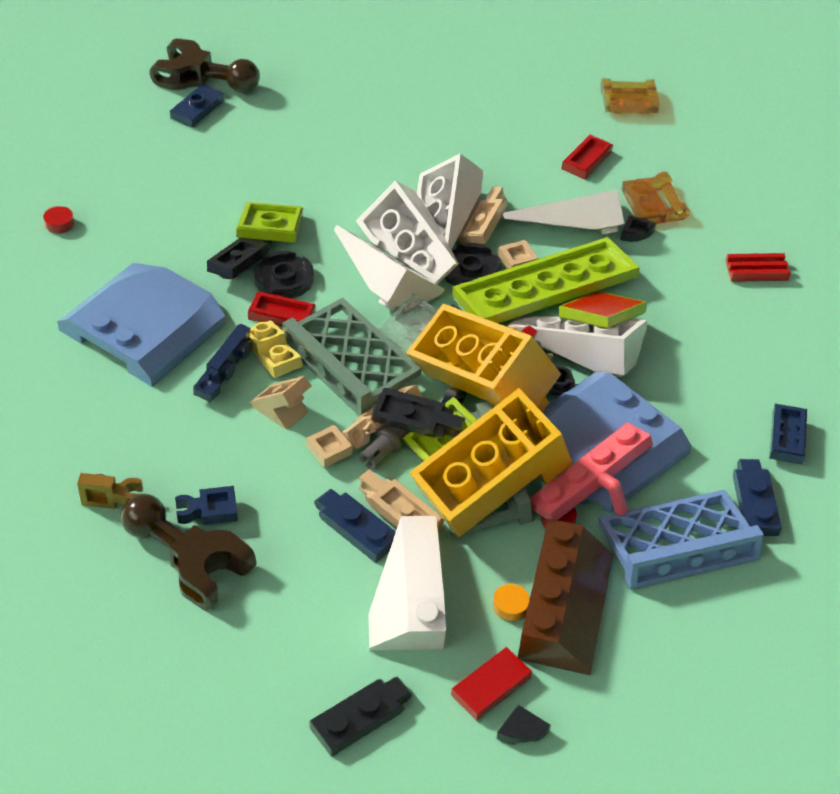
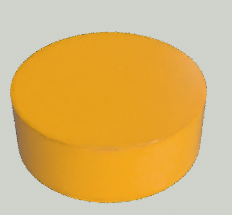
[493,584,530,621]

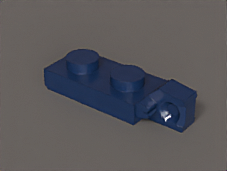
[193,324,252,403]

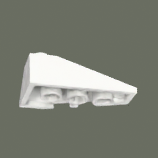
[417,153,484,250]
[356,180,459,284]
[503,189,624,235]
[334,225,445,311]
[508,316,647,377]
[369,516,446,651]

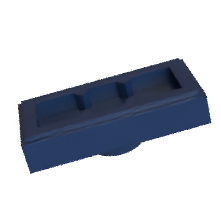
[170,84,224,128]
[769,403,807,465]

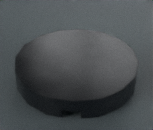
[445,243,501,286]
[254,251,314,299]

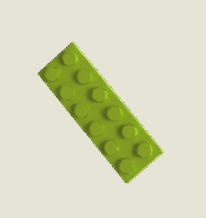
[453,237,640,324]

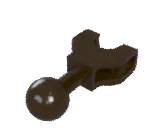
[149,38,260,93]
[120,493,257,610]

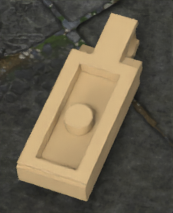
[458,186,507,245]
[341,385,422,449]
[359,469,444,531]

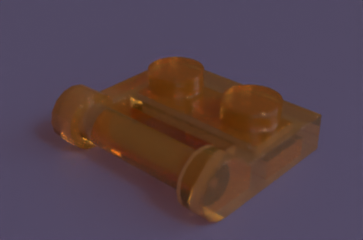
[601,78,660,114]
[621,172,690,224]

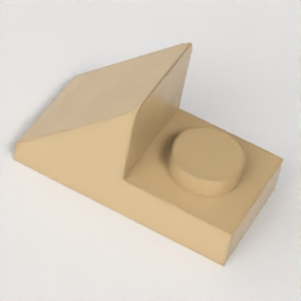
[250,376,312,429]

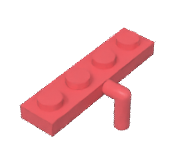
[530,422,653,520]

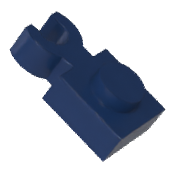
[175,486,238,525]

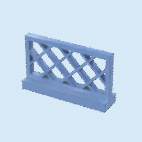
[599,490,764,590]

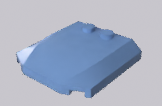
[57,263,226,387]
[542,372,691,513]

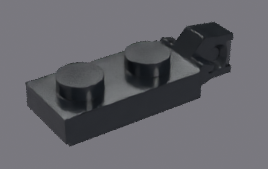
[371,388,468,438]

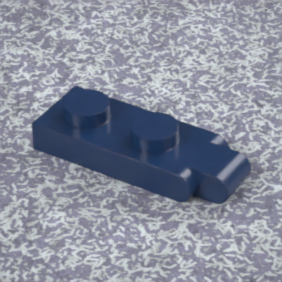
[733,459,782,536]
[314,489,396,563]

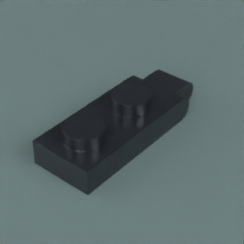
[207,238,271,280]
[309,677,412,757]

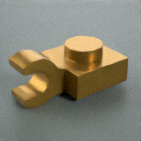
[77,473,143,509]

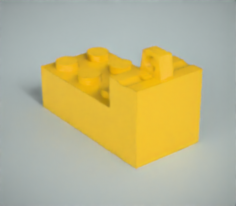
[406,304,561,412]
[409,388,573,537]

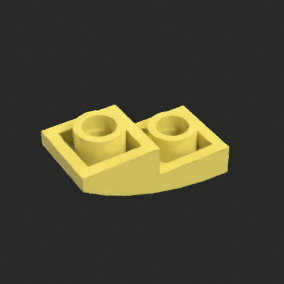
[250,320,303,378]

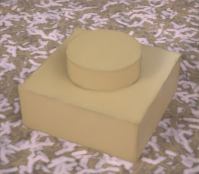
[498,240,539,269]
[306,425,353,468]

